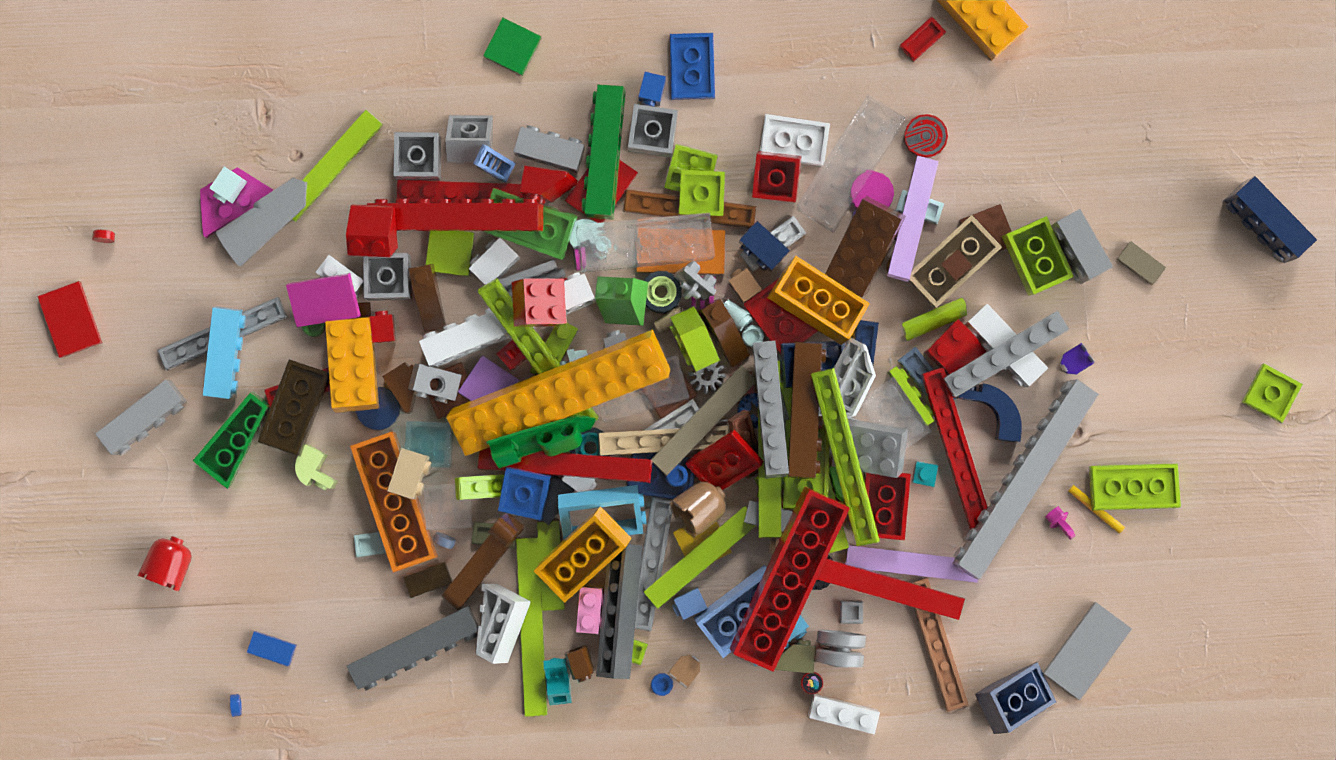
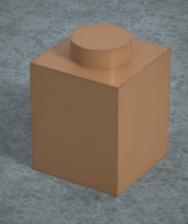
[728,268,762,304]

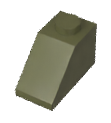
[775,639,816,673]

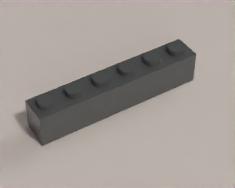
[596,544,643,679]
[347,606,479,691]

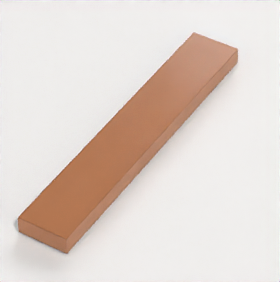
[911,578,969,712]

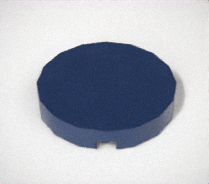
[356,387,400,430]

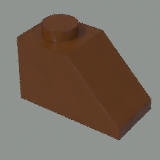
[382,362,416,414]

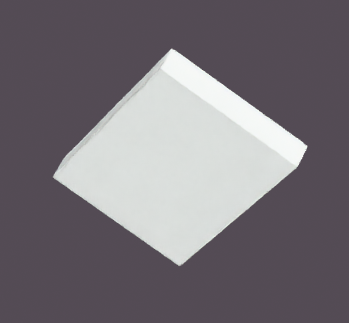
[760,114,830,167]

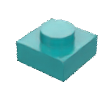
[912,461,938,487]

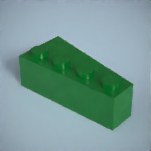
[193,391,270,489]

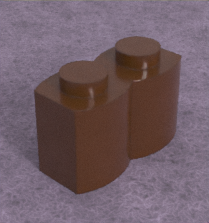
[564,645,595,683]

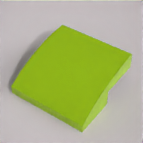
[664,144,718,192]

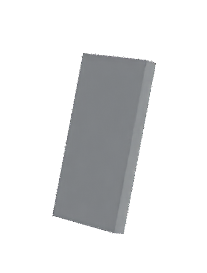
[1043,602,1132,700]

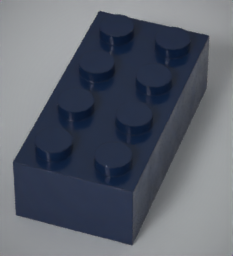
[1224,176,1317,263]

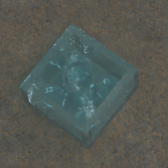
[405,421,453,468]

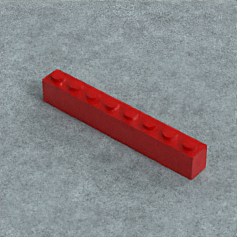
[367,199,544,231]

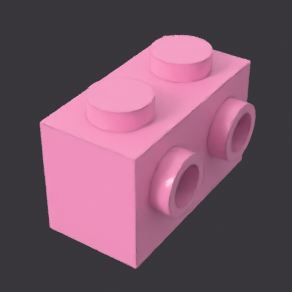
[576,586,604,634]

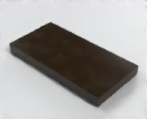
[258,359,329,457]

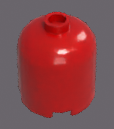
[137,536,192,592]

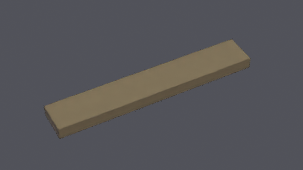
[651,365,756,476]

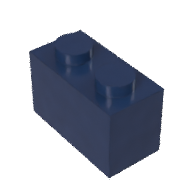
[739,221,790,272]

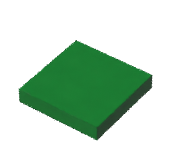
[483,17,542,76]

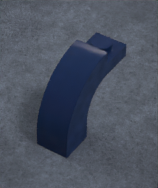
[956,383,1022,442]

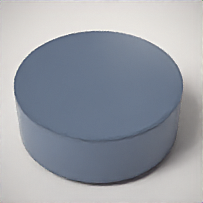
[433,532,456,549]

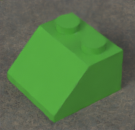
[595,276,648,326]

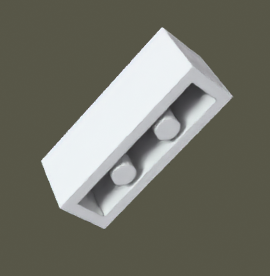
[808,694,880,734]

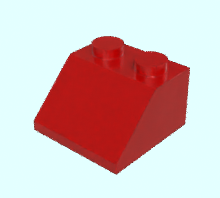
[520,166,578,205]
[346,204,398,257]
[924,319,986,375]

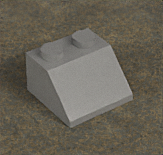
[445,115,493,163]

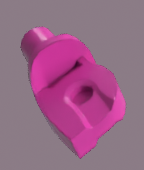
[1045,506,1075,540]

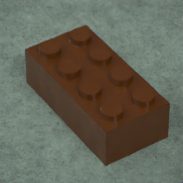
[825,196,906,298]

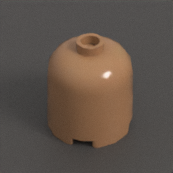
[669,482,726,537]

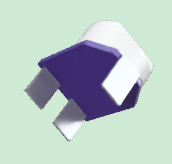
[1060,343,1095,375]

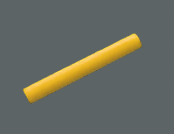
[1068,485,1125,534]

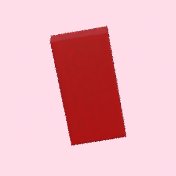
[899,16,946,62]

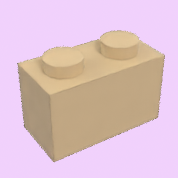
[388,448,431,499]

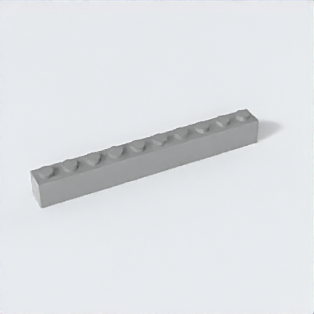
[952,379,1099,579]

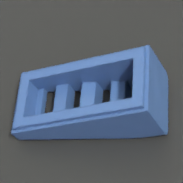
[473,144,516,183]

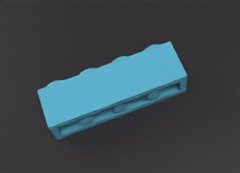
[203,306,246,399]

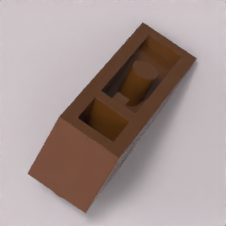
[409,264,446,332]
[697,299,750,367]

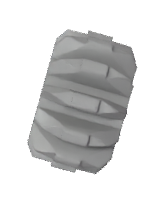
[688,361,726,394]

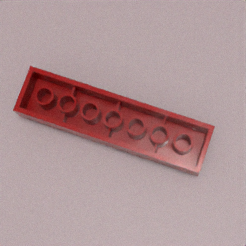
[729,486,850,672]

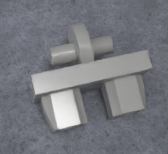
[673,261,717,301]

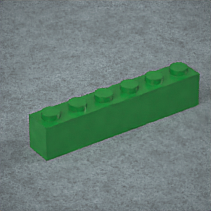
[582,84,626,220]

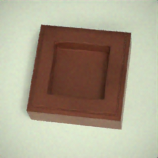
[941,250,972,281]

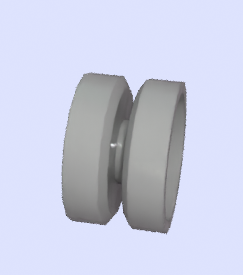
[815,630,866,668]

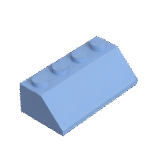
[694,565,767,658]

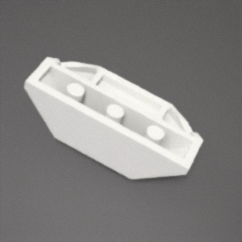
[819,337,876,424]

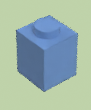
[672,587,707,620]

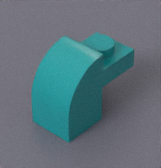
[543,658,572,706]

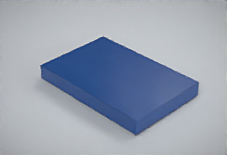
[670,33,715,100]

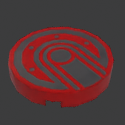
[904,114,948,158]

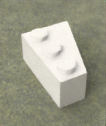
[476,584,530,664]

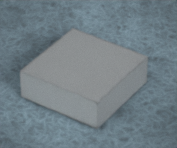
[840,601,863,624]

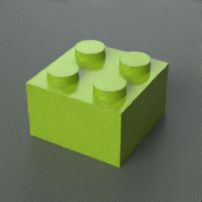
[670,306,720,371]

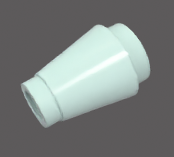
[724,299,753,332]

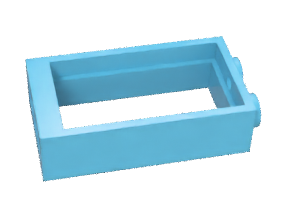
[558,485,647,539]

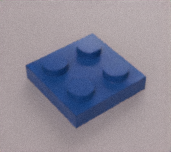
[498,467,551,521]

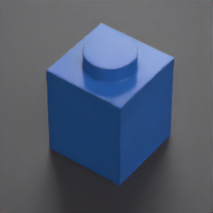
[639,72,666,107]

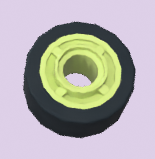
[644,271,682,313]

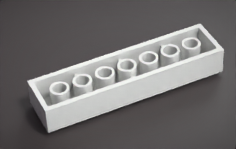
[419,272,596,368]

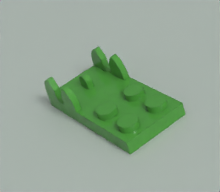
[483,188,577,260]

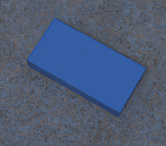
[247,631,297,666]

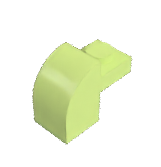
[295,444,338,491]

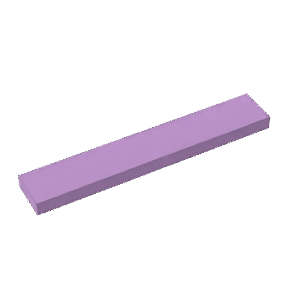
[887,156,939,282]
[845,545,978,583]

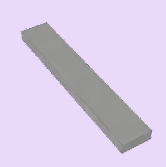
[157,297,288,371]
[635,497,673,631]

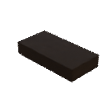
[403,562,453,598]

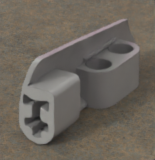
[216,178,307,266]

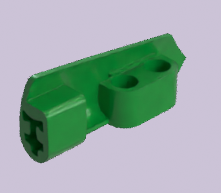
[486,415,596,469]

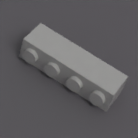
[95,380,187,456]

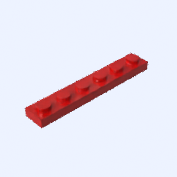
[396,180,526,203]

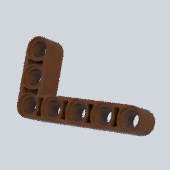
[441,513,525,611]

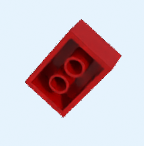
[863,472,911,541]

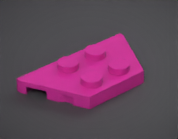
[200,167,273,238]

